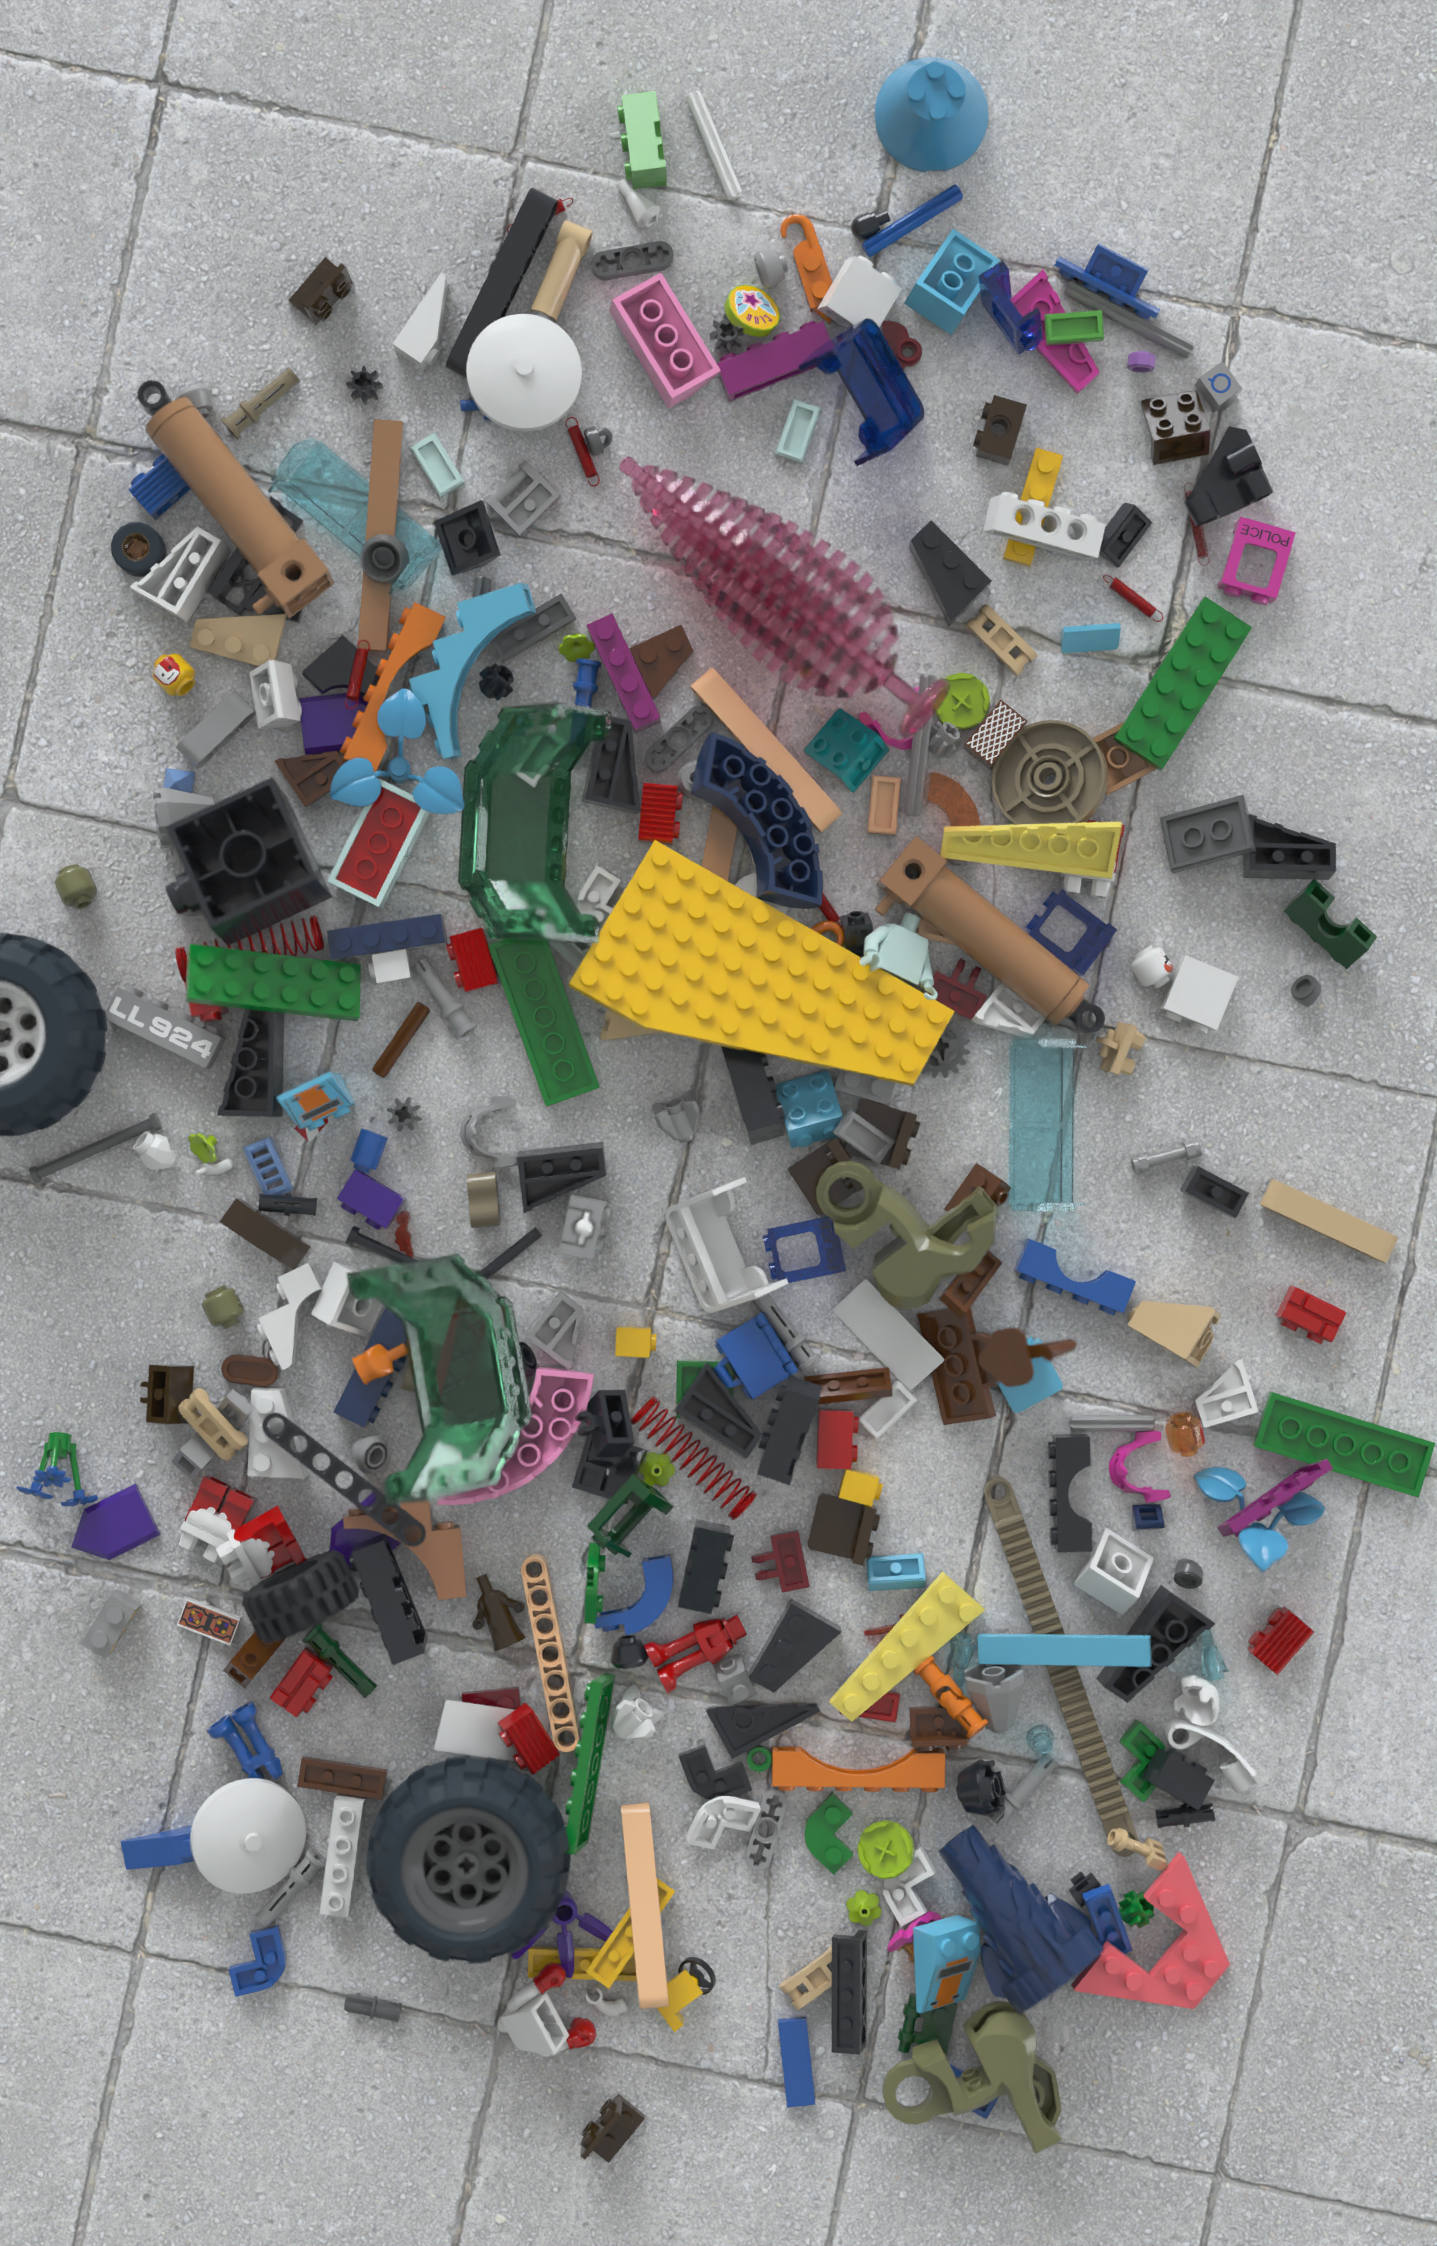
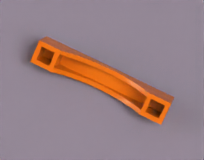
[340,602,446,772]
[772,1746,945,1792]

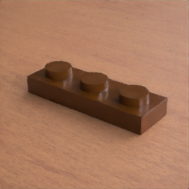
[939,1250,1002,1318]
[804,1367,893,1405]
[297,1756,388,1800]

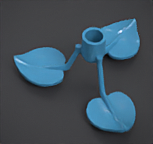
[330,689,464,814]
[1193,1467,1325,1572]

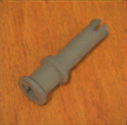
[221,367,300,440]

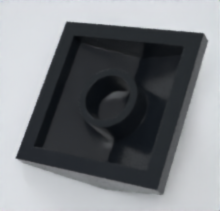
[434,500,501,576]

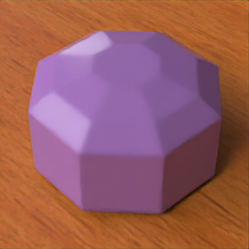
[1127,351,1156,373]

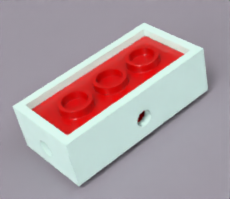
[327,778,430,909]

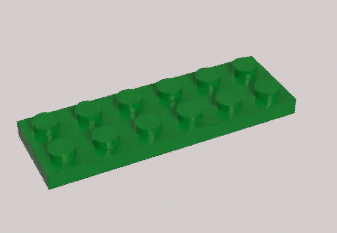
[1113,596,1252,771]
[488,926,600,1107]
[186,944,361,1021]
[1253,1391,1436,1498]
[565,1673,616,1855]

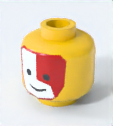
[153,653,195,696]

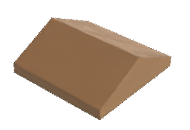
[1092,722,1157,796]

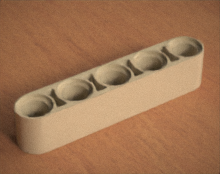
[1259,1179,1398,1264]

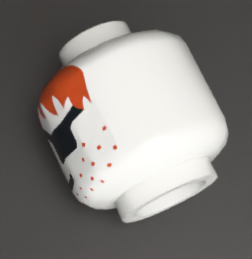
[1131,945,1173,989]

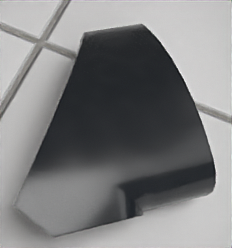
[1185,426,1274,527]

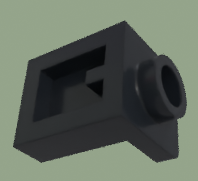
[840,911,873,957]

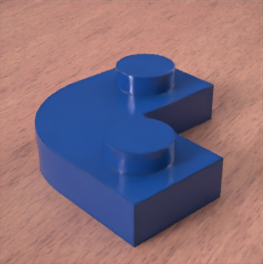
[228,1925,287,1997]

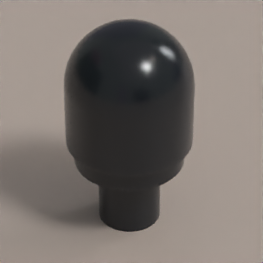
[851,211,891,239]

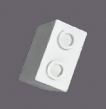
[817,256,902,341]
[1159,955,1239,1034]

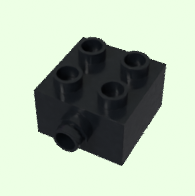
[165,777,332,946]

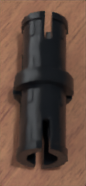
[258,1193,317,1216]
[1155,1803,1215,1829]

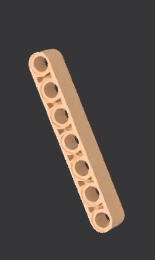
[690,667,842,833]
[521,1553,580,1752]
[621,1802,669,2009]

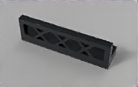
[208,497,303,616]
[831,1930,867,2055]

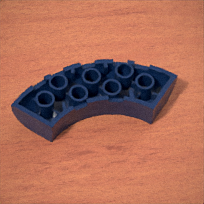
[691,732,823,909]

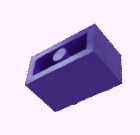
[337,1169,406,1230]

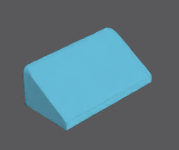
[1060,623,1121,653]
[866,1553,926,1591]

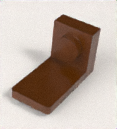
[223,1632,286,1688]

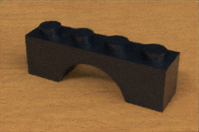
[1047,1434,1092,1552]

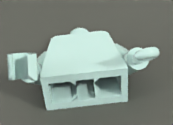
[860,912,938,1000]

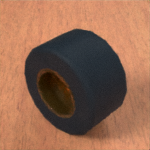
[111,522,166,577]

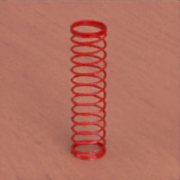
[175,915,324,982]
[631,1396,757,1520]

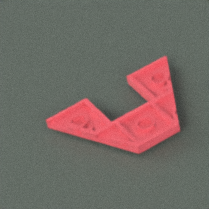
[1071,1852,1230,2009]

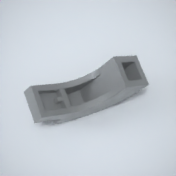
[172,1390,255,1480]

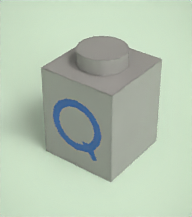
[1195,361,1242,412]

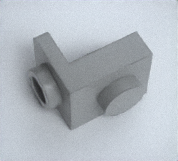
[714,1654,757,1706]

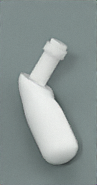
[194,1158,234,1177]

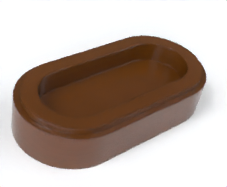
[221,1354,280,1387]

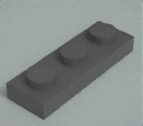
[491,593,576,663]

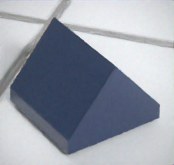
[1132,1504,1165,1530]

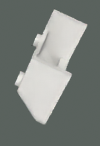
[665,1177,789,1313]

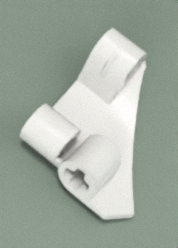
[1164,1719,1262,1793]

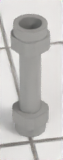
[1131,1140,1202,1174]

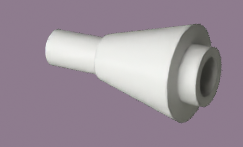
[616,179,660,227]

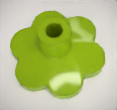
[559,633,595,662]
[188,1133,217,1163]
[639,1452,675,1486]
[846,1890,881,1926]

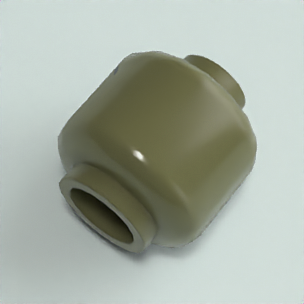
[55,864,97,909]
[202,1285,244,1330]

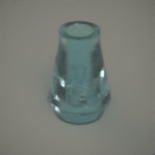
[1026,1724,1055,1754]

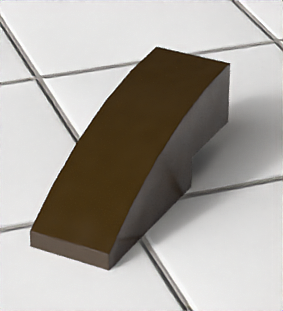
[220,1198,311,1270]

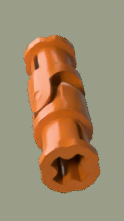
[913,1656,989,1739]

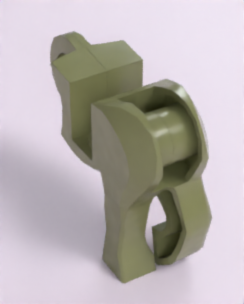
[816,1161,999,1309]
[882,2001,1062,2153]

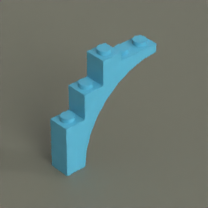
[408,583,536,760]

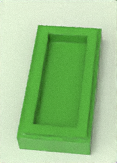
[1044,310,1104,346]

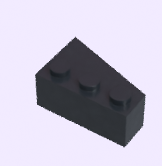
[909,520,992,627]
[581,714,641,814]
[517,1142,607,1213]
[749,1599,842,1693]

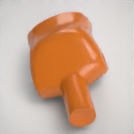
[352,1343,409,1385]

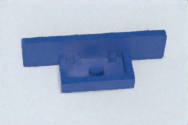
[1055,243,1160,319]

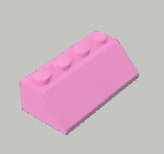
[609,273,721,409]

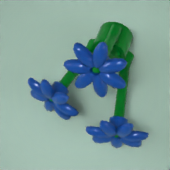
[16,1432,98,1507]

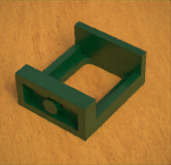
[587,1475,674,1558]

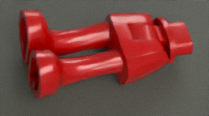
[644,1615,747,1693]

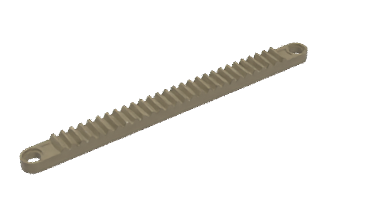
[983,1477,1139,1857]

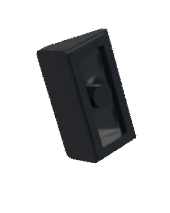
[1099,503,1153,568]

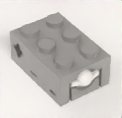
[559,1194,612,1260]

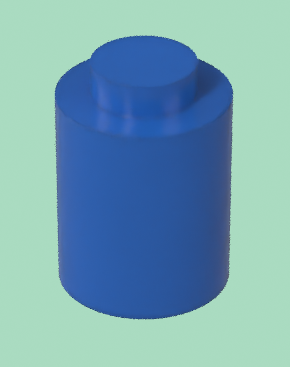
[350,1128,388,1173]

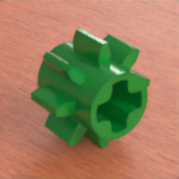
[1118,1890,1154,1928]

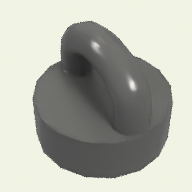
[584,426,612,456]
[1291,975,1321,1007]
[1174,1558,1203,1589]

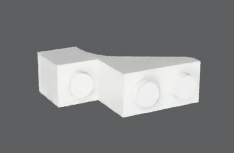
[257,1262,323,1370]

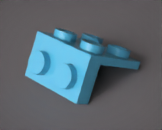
[776,1071,843,1149]
[998,1336,1063,1413]

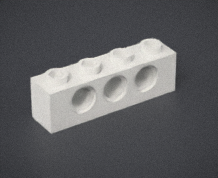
[983,492,1106,561]
[319,1793,367,1918]

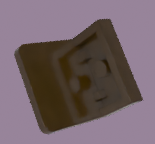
[845,1099,920,1170]
[807,1493,880,1566]

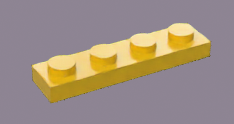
[1003,448,1063,567]
[586,1878,675,1989]
[527,1946,637,1981]

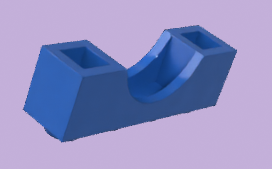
[1014,1238,1136,1315]

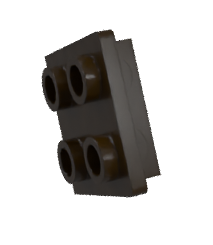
[288,257,353,325]
[1141,390,1210,465]
[788,1138,864,1215]
[580,2093,645,2163]

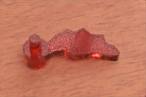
[394,1211,414,1257]
[864,1614,904,1636]

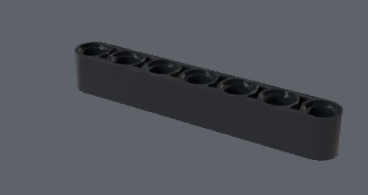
[446,188,558,378]
[262,1413,426,1547]

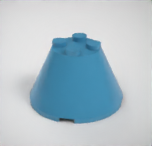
[875,57,988,172]

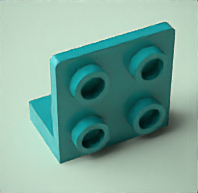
[804,708,890,793]

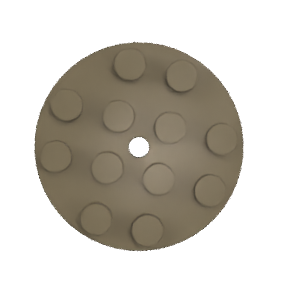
[992,720,1108,825]

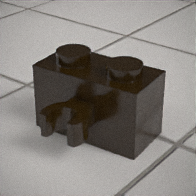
[140,1364,194,1424]

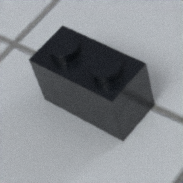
[1180,1166,1249,1218]
[1142,1747,1215,1811]

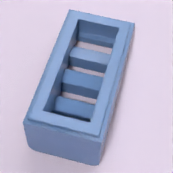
[243,1137,294,1195]

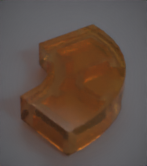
[927,772,980,827]

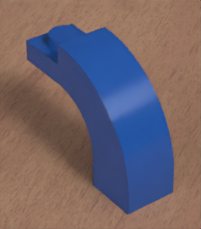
[595,1553,673,1635]

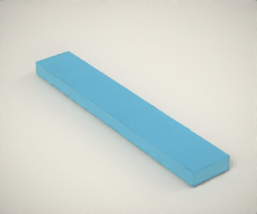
[977,1634,1152,1667]

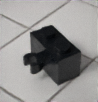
[575,1390,635,1457]

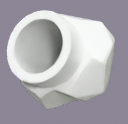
[133,1131,176,1170]

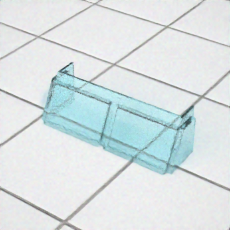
[268,437,443,595]
[1009,1038,1087,1212]

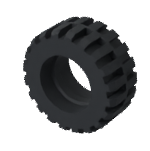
[242,1550,359,1643]

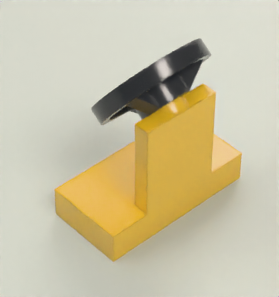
[657,1957,716,2032]

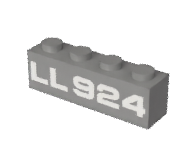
[105,985,226,1069]

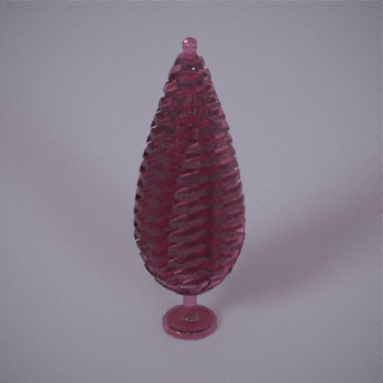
[619,456,951,739]

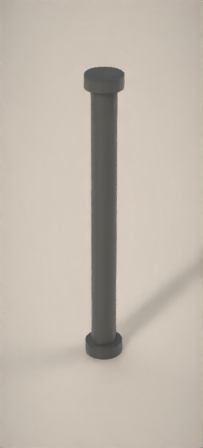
[29,1113,162,1184]

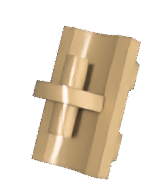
[1095,1021,1146,1075]

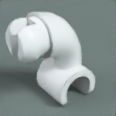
[586,1983,628,2017]

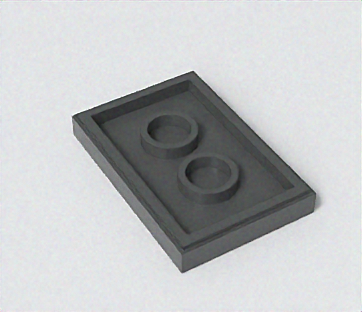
[1160,795,1256,873]

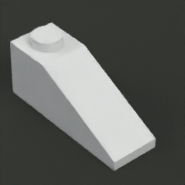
[393,273,448,370]

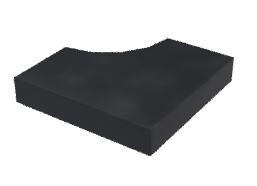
[302,635,380,696]

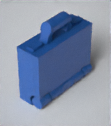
[713,1312,798,1399]

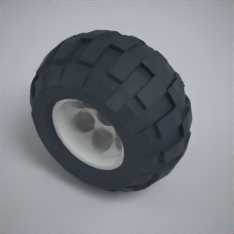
[0,933,108,1136]

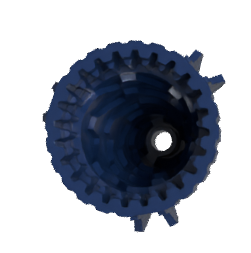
[938,1824,1104,2014]

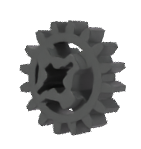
[921,1020,971,1078]

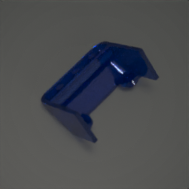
[798,318,924,466]

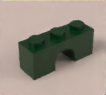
[1283,879,1377,970]

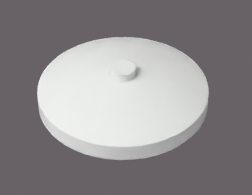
[466,314,582,431]
[190,1778,306,1894]

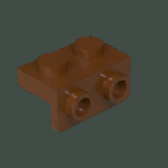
[944,1163,1011,1212]
[909,1706,969,1751]

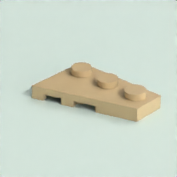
[190,614,287,666]

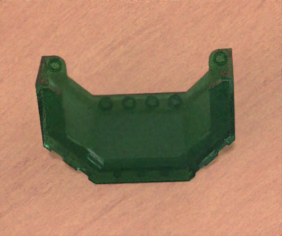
[458,702,611,944]
[346,1253,532,1505]

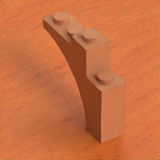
[343,1490,466,1600]

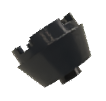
[956,1759,1005,1817]

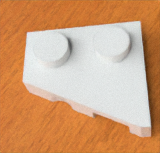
[971,982,1046,1039]
[1194,1359,1259,1429]

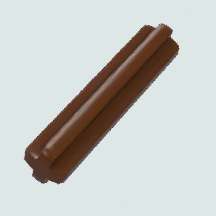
[372,1002,430,1078]

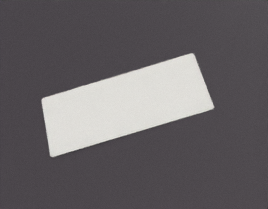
[832,1279,944,1391]
[434,1700,550,1761]

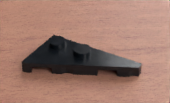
[706,1703,820,1759]

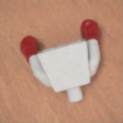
[498,1962,597,2057]

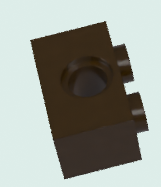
[973,395,1027,466]

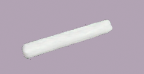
[686,90,742,200]

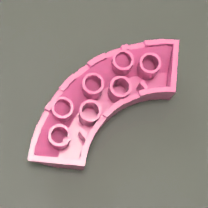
[438,1366,594,1505]

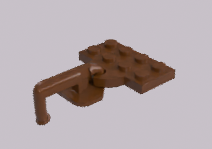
[917,1307,1077,1425]

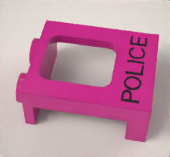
[1217,517,1296,605]

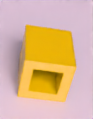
[615,1325,657,1358]
[838,1468,883,1507]

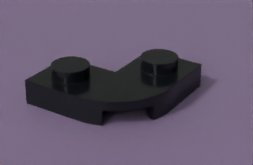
[679,1744,752,1800]

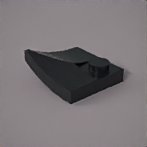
[572,1433,647,1504]

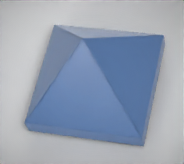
[163,768,195,793]

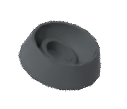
[360,534,409,585]

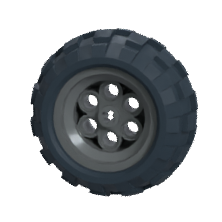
[366,1756,571,1964]

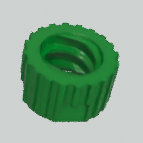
[746,1745,772,1772]

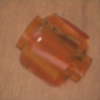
[1165,1412,1205,1457]

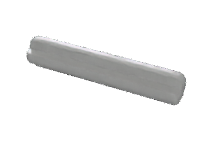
[1070,1415,1155,1431]

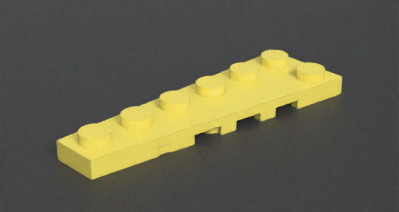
[940,822,1122,879]
[829,1571,985,1722]

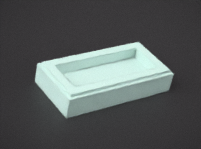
[775,399,821,464]
[410,433,465,498]

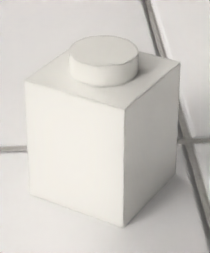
[368,949,413,985]

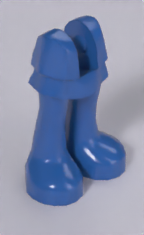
[206,1701,283,1780]

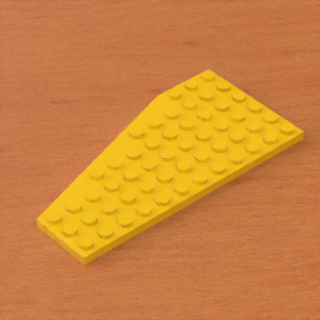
[568,840,955,1086]

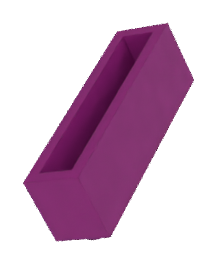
[717,321,836,402]
[586,613,661,734]

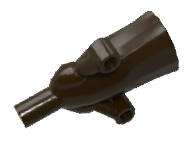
[472,1574,526,1651]

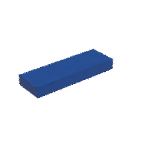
[1082,1884,1133,1954]
[778,2016,816,2108]

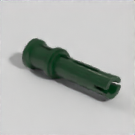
[301,1623,378,1699]

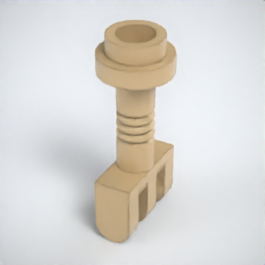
[1107,1828,1168,1871]

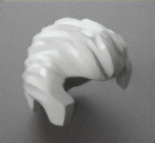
[1174,1675,1220,1727]

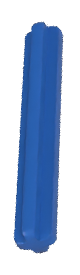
[862,185,963,257]

